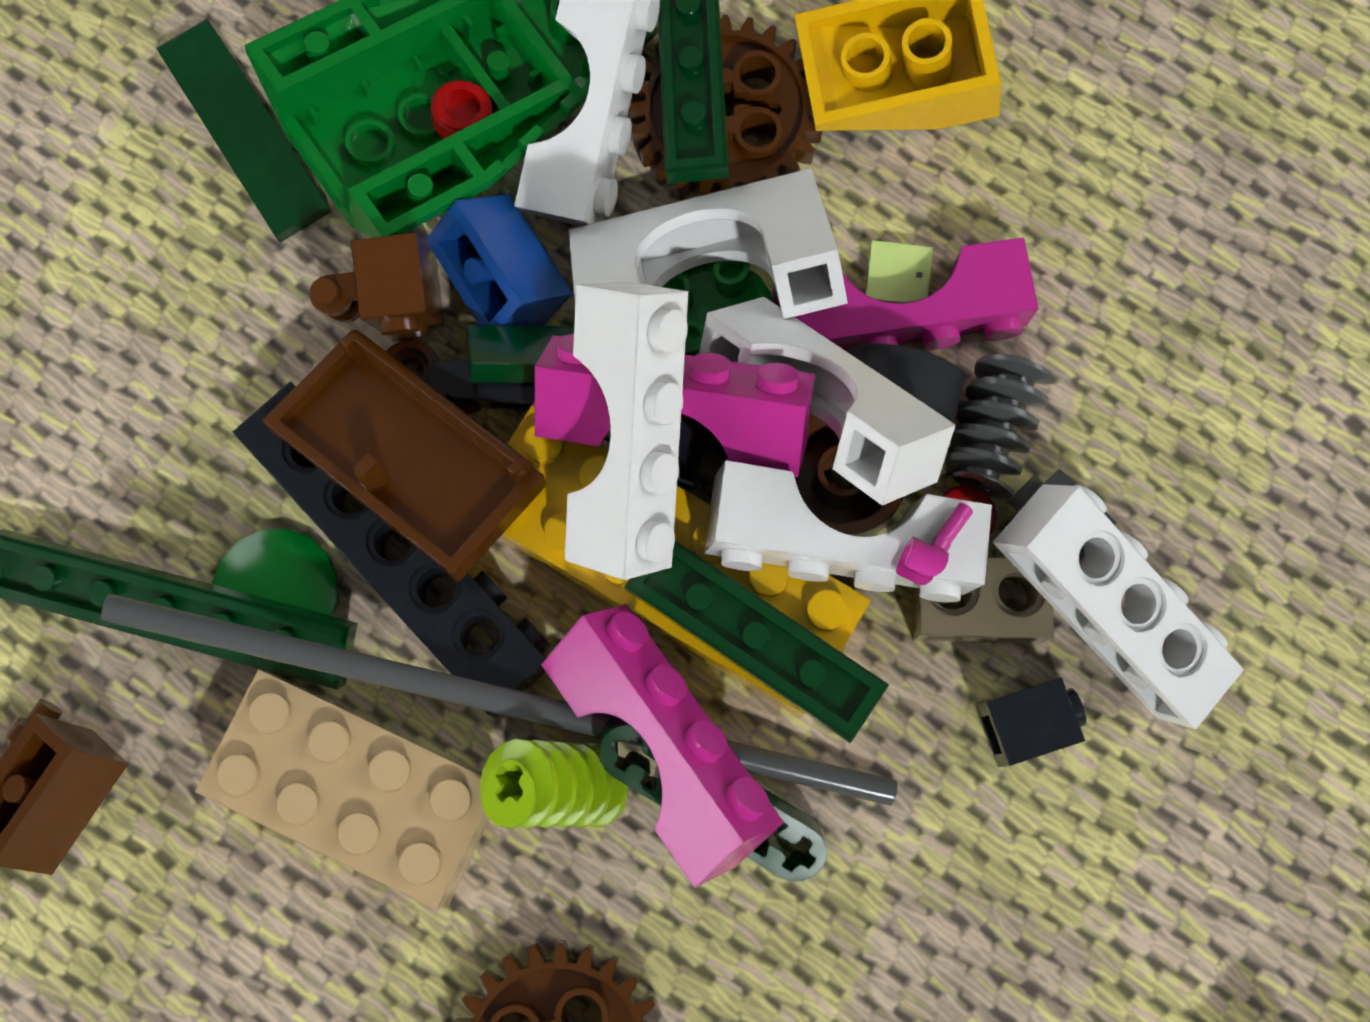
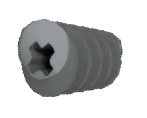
[942,354,1055,499]

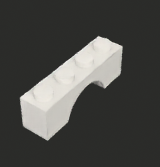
[514,0,660,226]
[565,282,688,580]
[699,297,956,506]
[704,460,992,602]

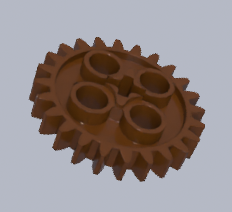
[628,15,823,199]
[453,940,656,1022]

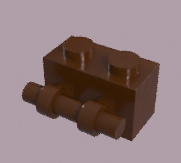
[310,233,444,343]
[0,699,128,875]

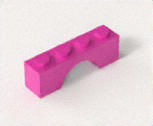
[773,237,1039,352]
[535,334,815,477]
[541,604,784,888]

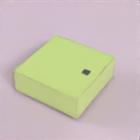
[865,240,933,304]

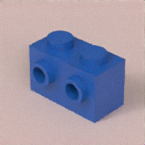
[425,194,573,326]

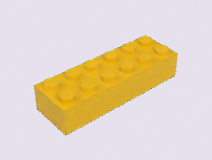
[500,402,871,718]

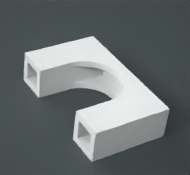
[569,168,848,319]

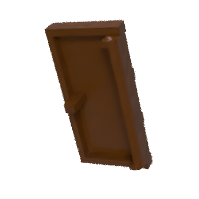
[262,329,546,581]

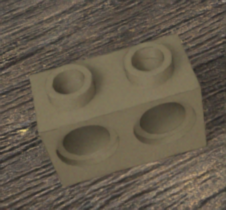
[913,549,1054,644]

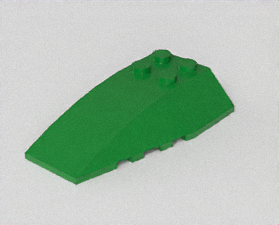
[245,0,658,238]

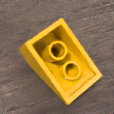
[794,0,1001,131]

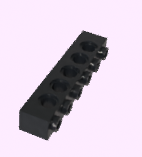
[232,381,551,718]

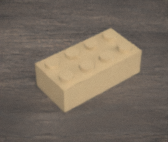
[195,669,490,910]

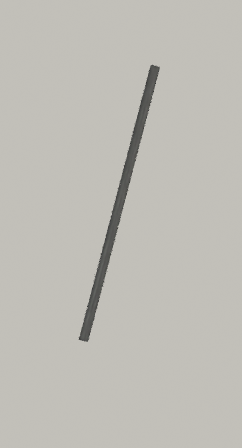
[101,594,897,806]

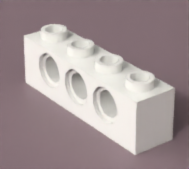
[993,484,1244,729]

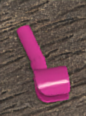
[895,503,973,585]

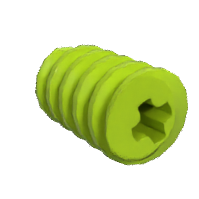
[479,739,628,829]

